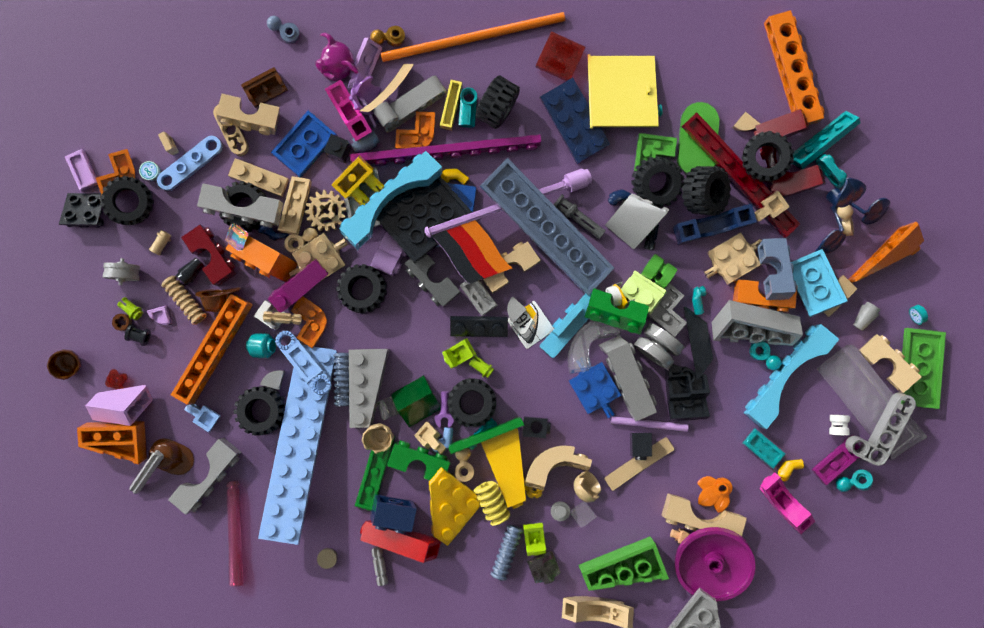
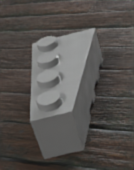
[711,300,803,346]
[599,336,657,422]
[349,349,390,428]

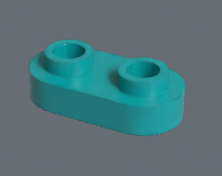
[815,154,847,189]

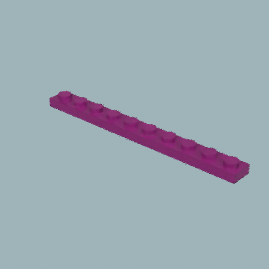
[350,134,541,166]

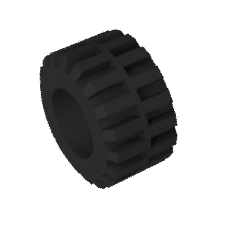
[476,75,520,129]
[742,131,794,182]
[631,156,684,208]
[682,166,731,216]
[100,176,154,225]
[219,181,266,232]
[336,264,387,314]
[448,378,496,427]
[234,386,286,436]

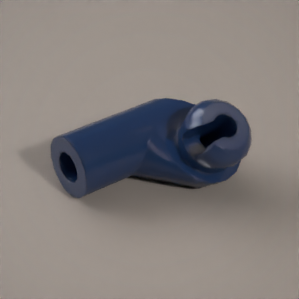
[608,189,631,205]

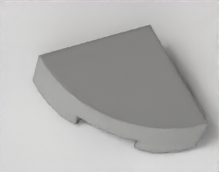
[507,297,527,324]
[260,370,285,390]

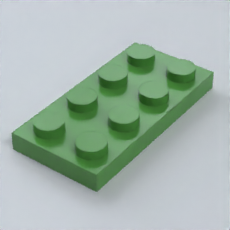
[901,328,946,409]

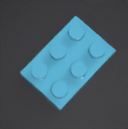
[790,249,848,317]

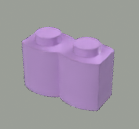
[370,232,407,277]

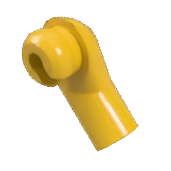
[441,168,470,185]
[778,459,804,481]

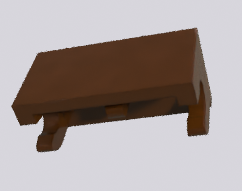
[241,67,288,108]

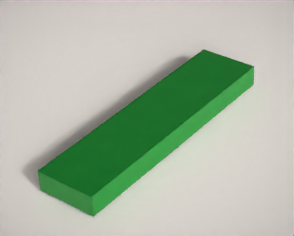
[448,417,524,454]
[355,436,396,511]

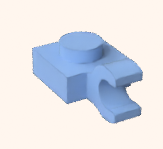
[184,404,221,432]

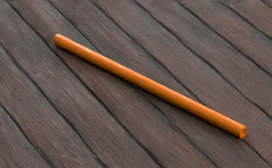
[381,12,565,62]

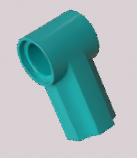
[458,87,477,128]

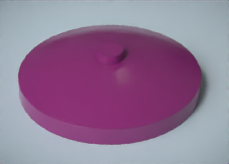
[675,527,756,601]

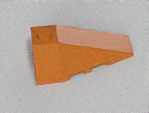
[848,222,924,283]

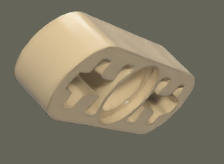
[213,105,249,156]

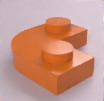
[395,111,435,149]
[96,149,136,194]
[291,296,327,348]

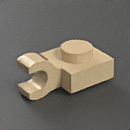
[754,191,789,222]
[414,421,446,454]

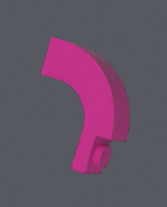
[325,80,372,141]
[759,473,815,534]

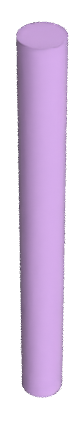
[611,416,688,432]

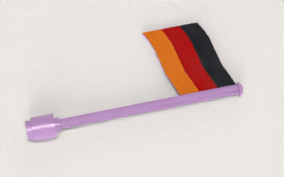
[425,169,592,284]

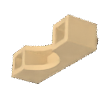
[662,493,747,536]

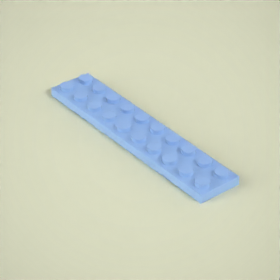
[258,345,337,545]

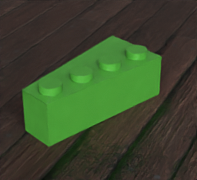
[579,536,669,591]

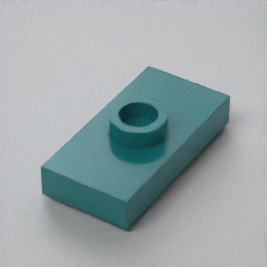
[742,428,785,469]

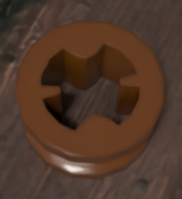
[112,314,133,331]

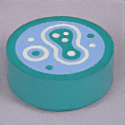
[909,305,928,325]

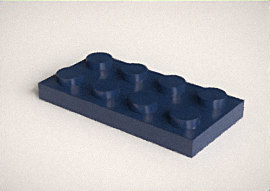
[539,78,610,164]

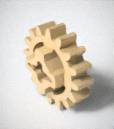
[305,190,347,232]

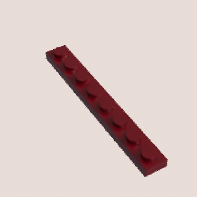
[681,112,800,238]

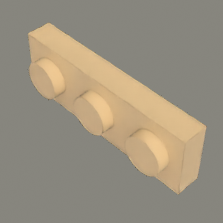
[228,158,289,197]
[278,176,312,235]

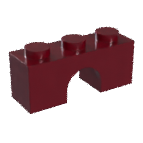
[181,225,237,286]

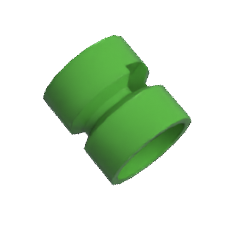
[641,254,677,289]

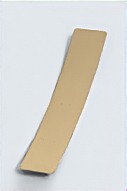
[360,64,413,112]
[605,437,674,491]

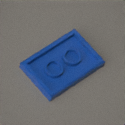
[271,110,337,178]

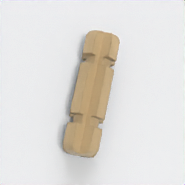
[263,311,302,325]

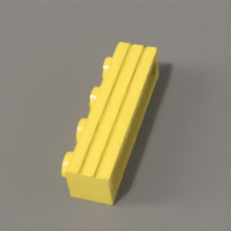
[440,80,463,131]

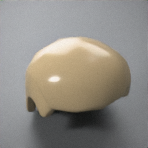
[362,423,394,453]
[574,471,601,503]

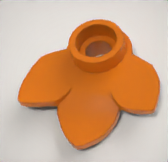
[697,476,732,513]

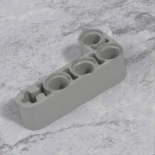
[373,75,447,133]
[845,392,916,466]

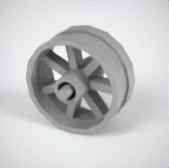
[103,258,140,285]

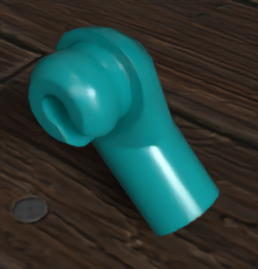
[692,286,707,315]

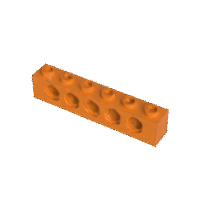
[764,10,824,126]
[171,294,253,405]

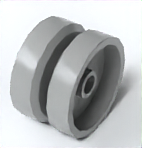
[633,323,685,370]

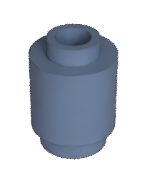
[351,129,380,154]

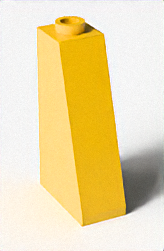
[481,428,526,509]

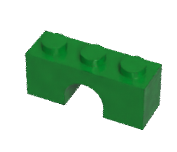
[584,288,649,335]
[387,440,450,480]

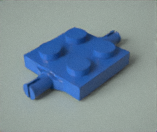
[569,358,621,418]

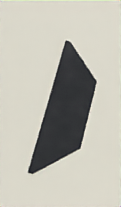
[684,306,713,379]

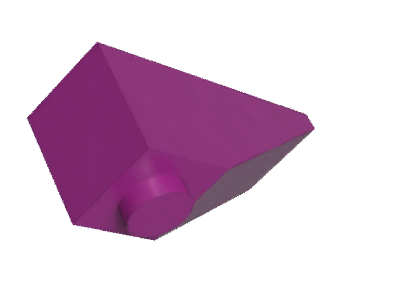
[268,259,329,313]

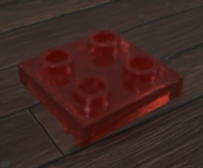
[535,31,586,81]

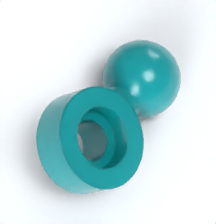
[749,341,782,371]
[836,470,873,492]

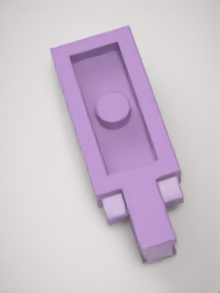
[347,38,382,90]

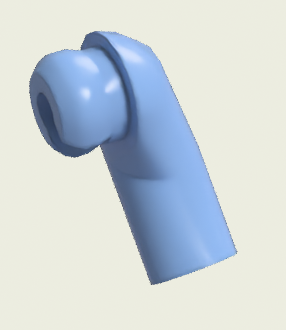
[432,427,453,453]

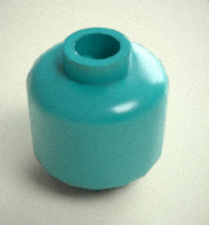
[246,333,277,358]

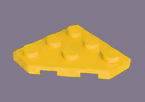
[429,467,482,546]

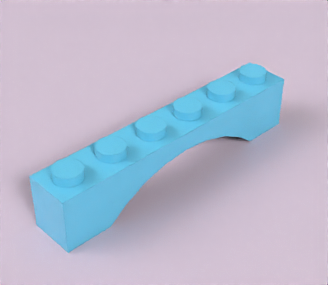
[339,151,442,250]
[744,324,839,429]

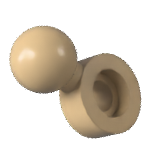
[837,205,854,236]
[284,228,318,253]
[455,448,474,482]

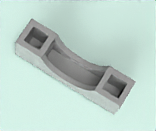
[197,183,284,228]
[168,438,241,515]

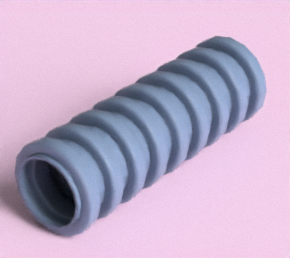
[333,353,349,406]
[491,524,523,581]

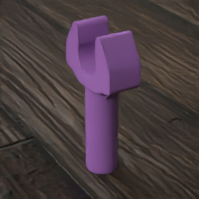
[435,391,454,428]

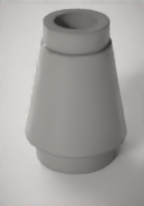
[853,302,880,331]

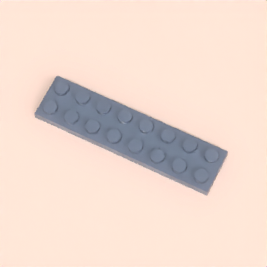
[480,158,614,295]

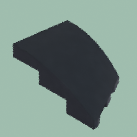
[665,364,710,421]

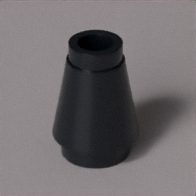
[175,257,204,285]

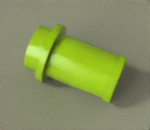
[117,297,143,320]
[469,355,494,378]

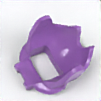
[349,76,388,115]

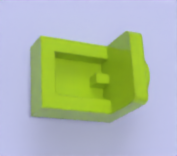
[442,338,477,369]
[523,523,546,556]

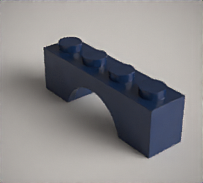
[673,204,757,245]

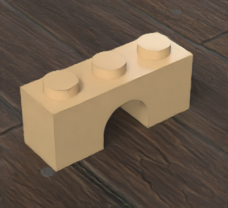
[216,94,280,135]
[483,241,541,294]
[858,334,921,393]

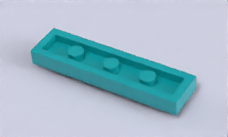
[792,111,861,169]

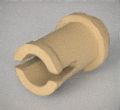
[149,230,171,255]

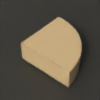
[732,112,760,131]

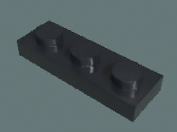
[450,316,508,337]

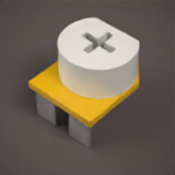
[606,282,635,309]

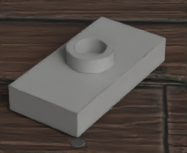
[460,280,497,316]

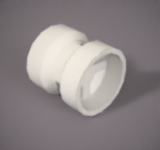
[829,415,850,435]

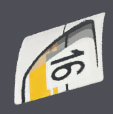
[508,301,554,349]

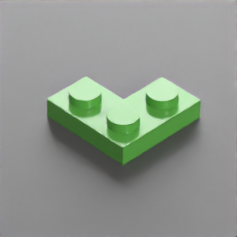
[634,133,677,172]

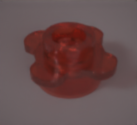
[105,369,128,390]

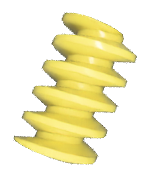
[474,481,510,526]

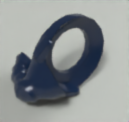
[257,217,290,241]

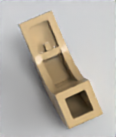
[525,446,592,490]
[562,596,634,628]

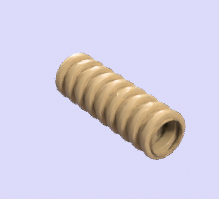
[161,276,207,325]

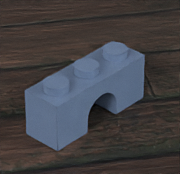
[757,238,797,300]

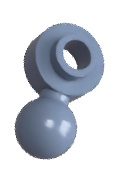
[267,16,300,44]

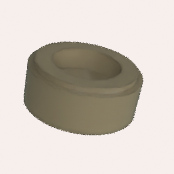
[317,548,338,569]

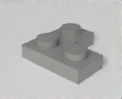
[647,283,687,337]

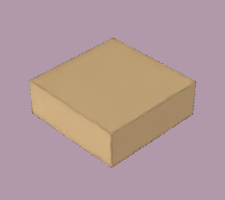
[158,132,178,155]

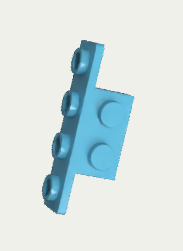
[540,293,592,358]

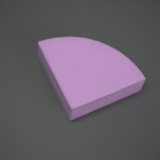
[147,306,172,325]

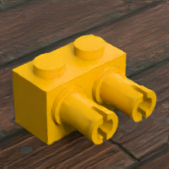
[332,155,384,206]

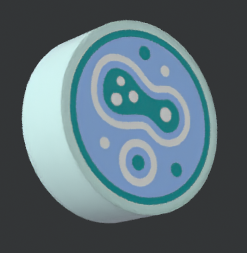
[139,161,160,181]

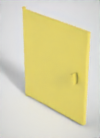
[588,54,659,129]

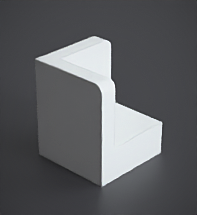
[254,300,285,330]

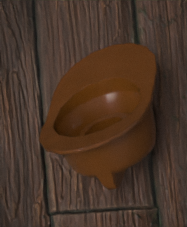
[195,287,241,312]
[149,438,194,475]

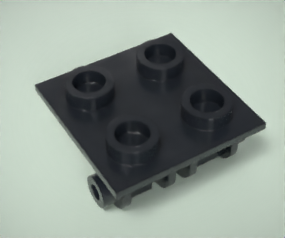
[59,193,104,228]

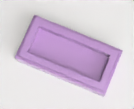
[65,149,98,192]

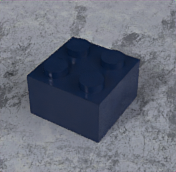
[370,494,417,534]

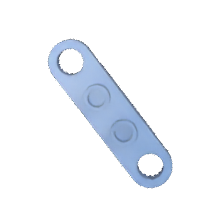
[157,136,223,191]
[275,331,332,395]

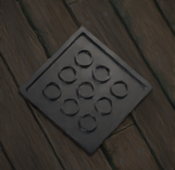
[365,176,473,264]

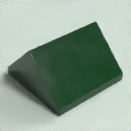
[391,375,441,427]

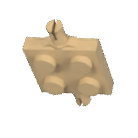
[289,233,348,281]
[704,233,762,285]

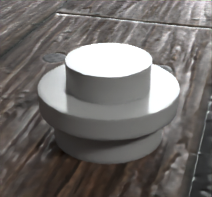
[551,501,570,521]

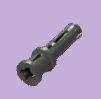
[554,194,606,240]

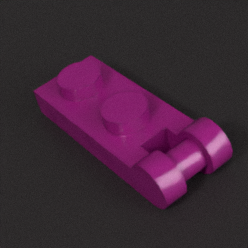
[811,435,860,485]

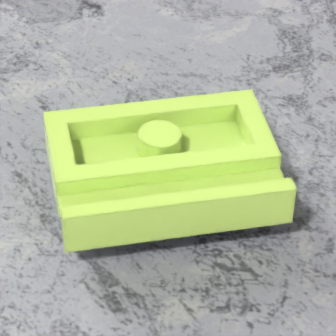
[621,271,667,315]

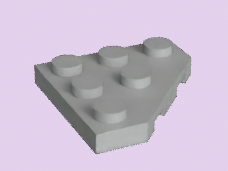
[668,587,721,628]

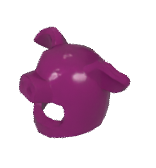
[315,33,359,81]

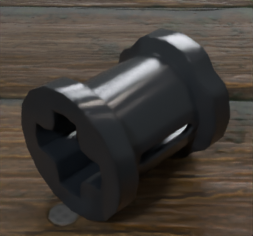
[124,324,151,346]

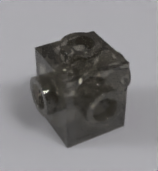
[527,551,561,584]

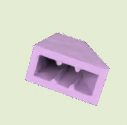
[85,385,153,426]

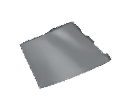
[605,194,669,249]

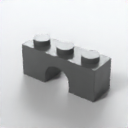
[405,254,461,307]

